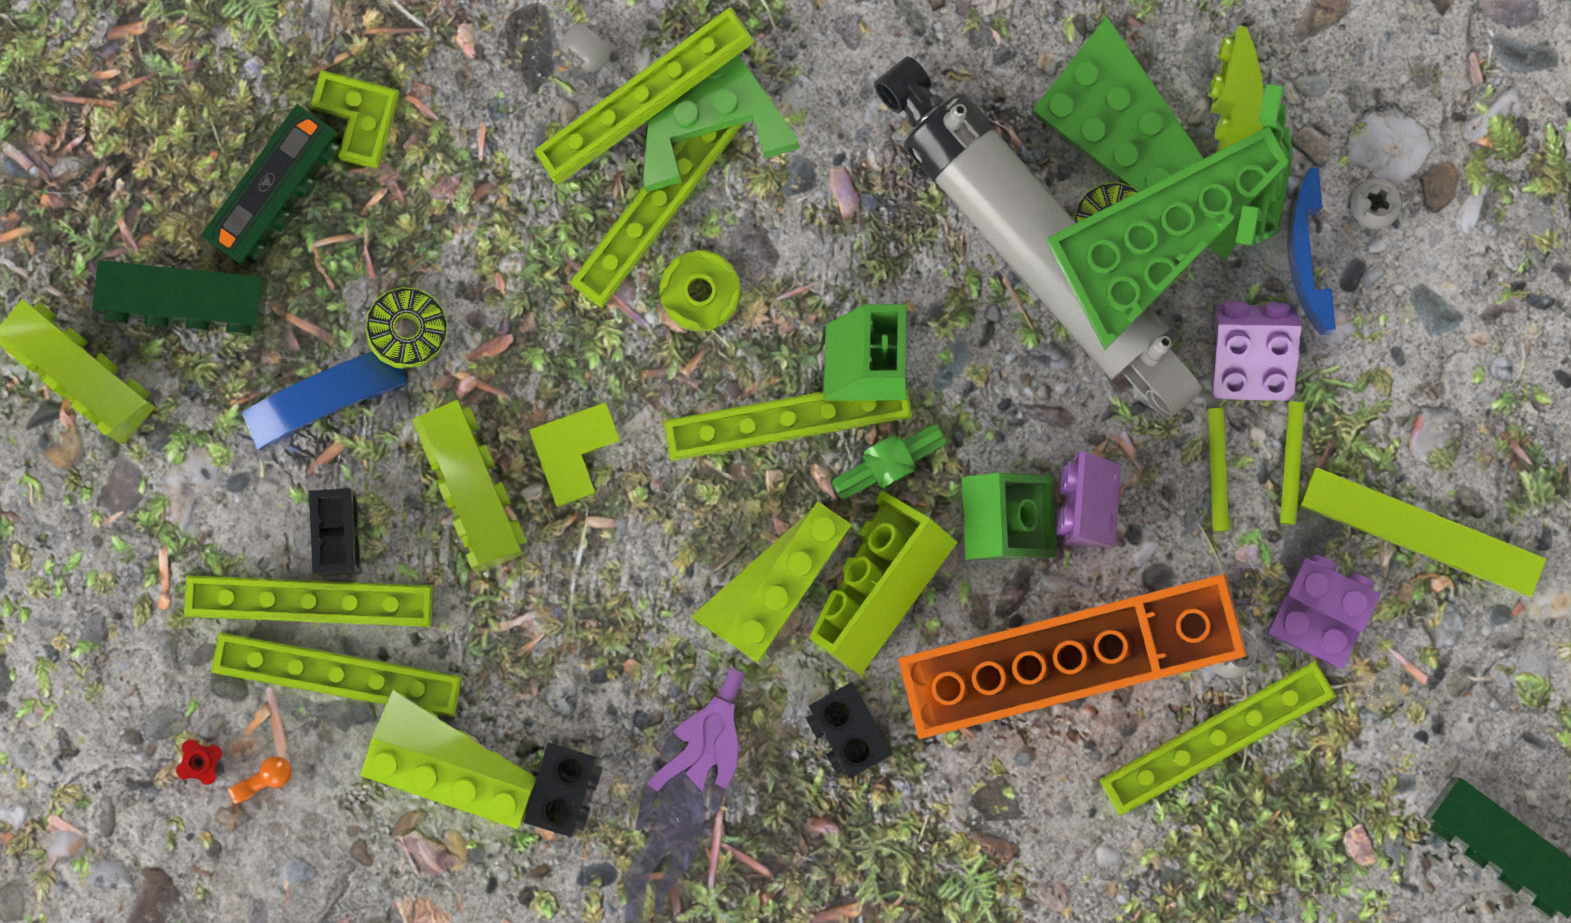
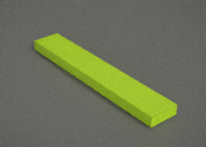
[533,7,755,185]
[569,123,744,309]
[663,391,912,462]
[1299,467,1547,598]
[184,575,435,627]
[211,632,463,717]
[1099,660,1336,816]

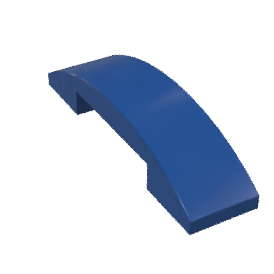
[1287,167,1336,336]
[241,352,408,450]

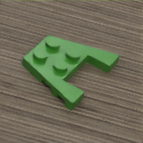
[643,55,800,192]
[1235,84,1294,246]

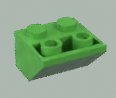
[824,304,908,401]

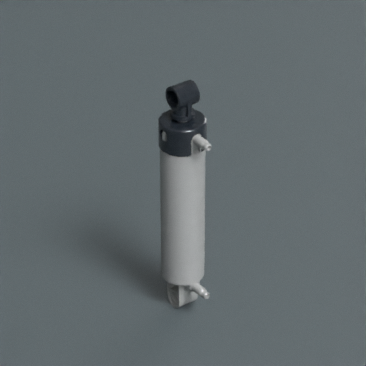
[874,56,1201,419]

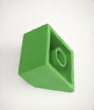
[962,473,1057,560]

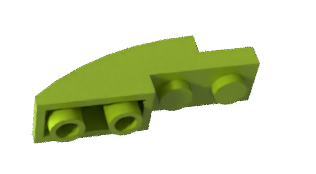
[1208,25,1263,155]

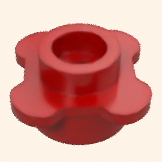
[176,739,222,785]

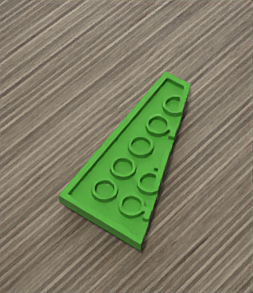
[1031,17,1241,262]
[1046,126,1289,351]

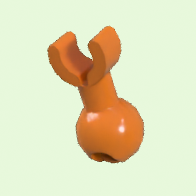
[228,756,292,804]

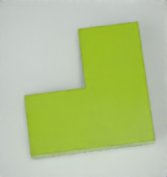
[310,70,400,170]
[529,402,621,508]

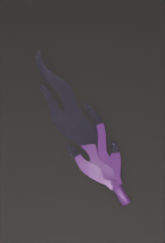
[625,667,745,923]

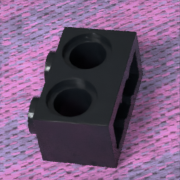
[309,488,361,577]
[805,682,893,779]
[524,742,603,837]

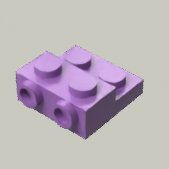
[1266,555,1381,669]

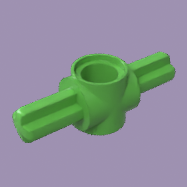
[832,424,946,500]

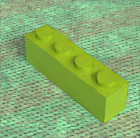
[0,299,155,445]
[412,400,527,573]
[809,490,958,676]
[691,501,852,663]
[360,688,537,829]

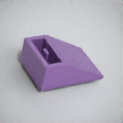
[1056,452,1121,549]

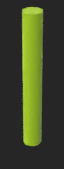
[1280,401,1305,525]
[1208,408,1229,532]

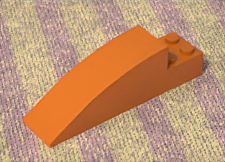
[898,574,1248,739]

